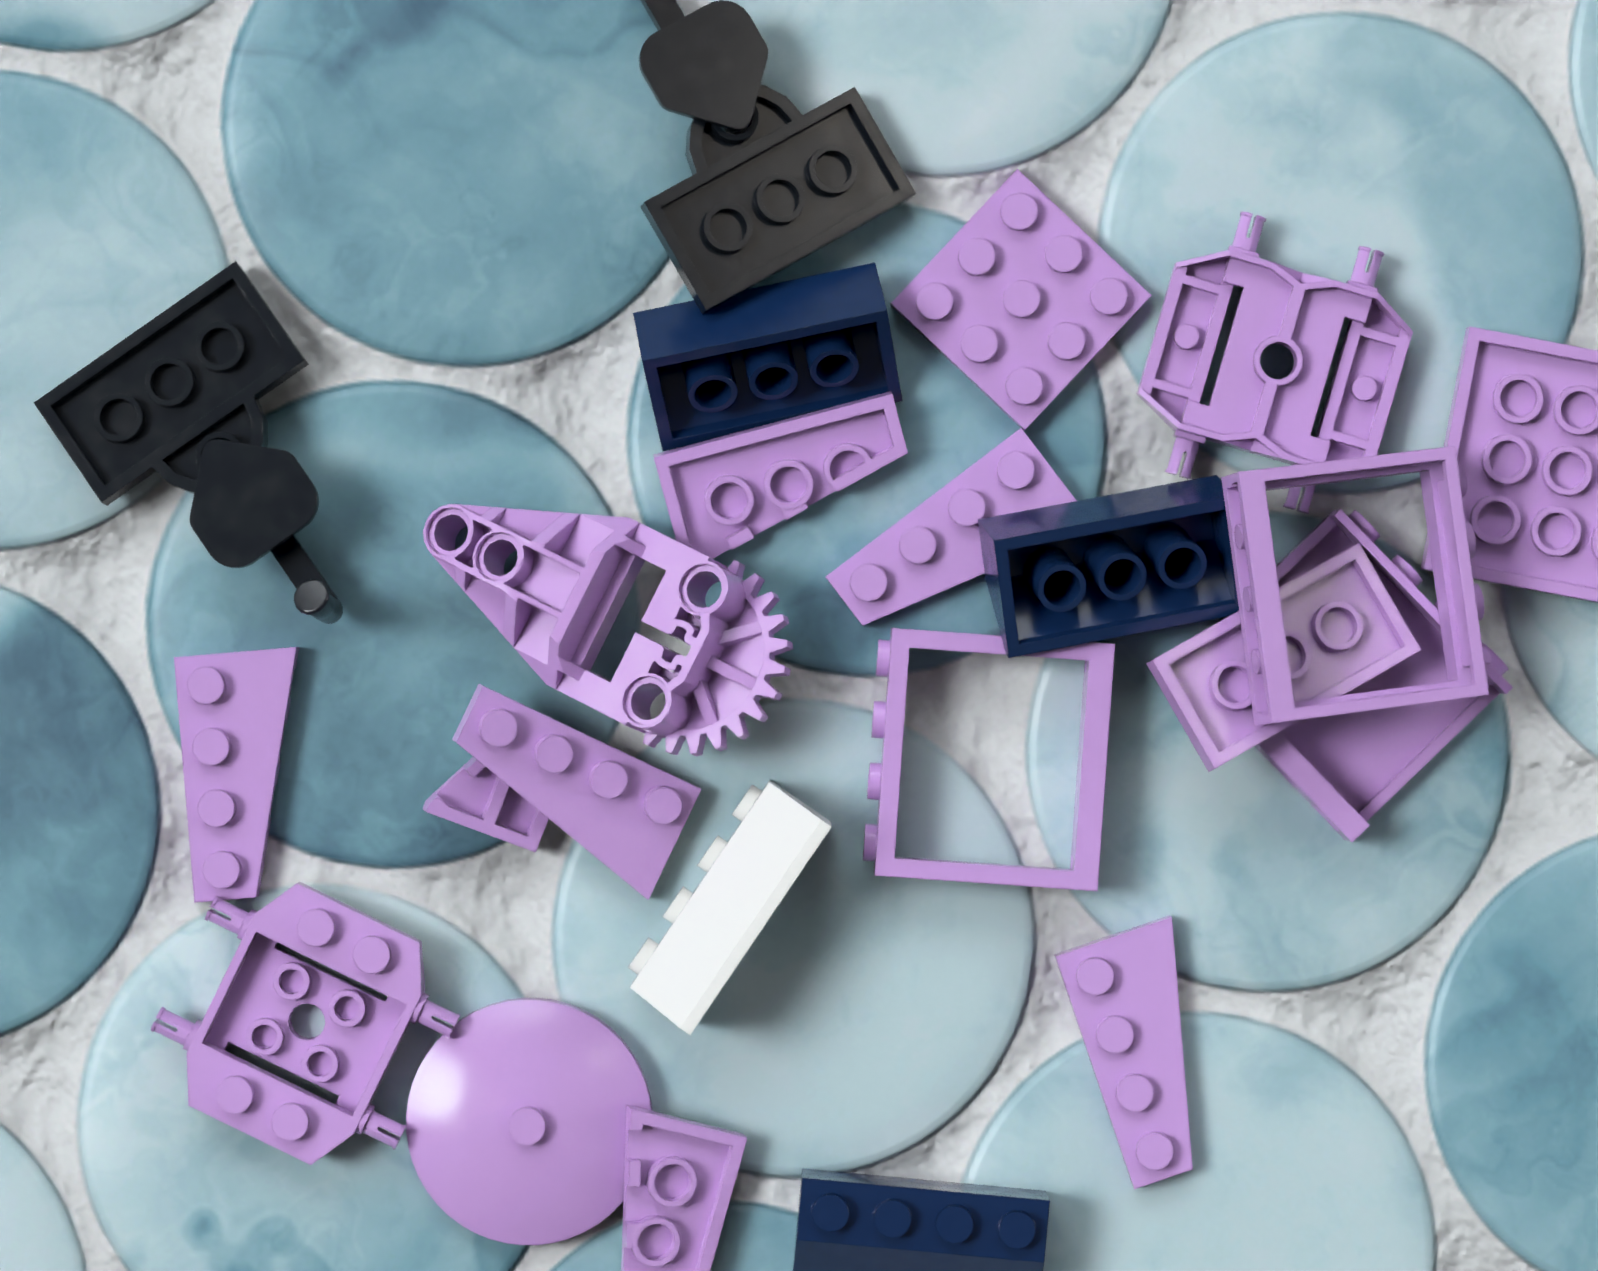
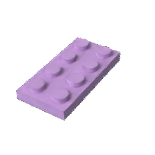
[1146,543,1421,772]

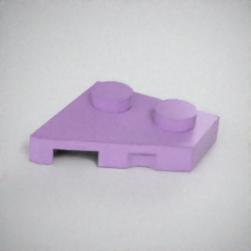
[423,757,549,852]

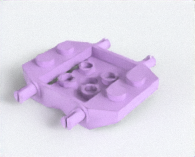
[1136,212,1413,514]
[151,882,460,1165]

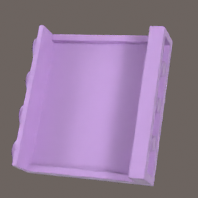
[1217,509,1513,842]

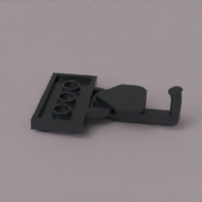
[639,0,916,314]
[34,261,343,624]

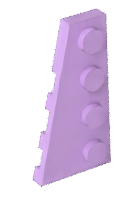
[653,391,908,559]
[826,428,1077,626]
[174,647,299,903]
[452,684,701,900]
[1054,915,1193,1189]
[621,1104,747,1271]

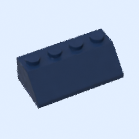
[633,263,903,451]
[978,475,1239,658]
[793,1168,1050,1271]

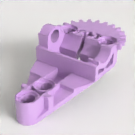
[423,504,793,756]

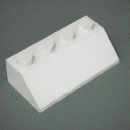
[628,780,832,1035]

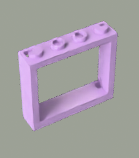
[1221,446,1492,726]
[863,628,1115,891]

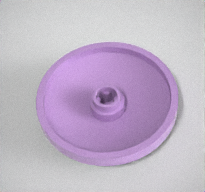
[406,998,652,1245]

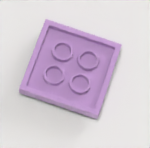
[890,169,1152,431]

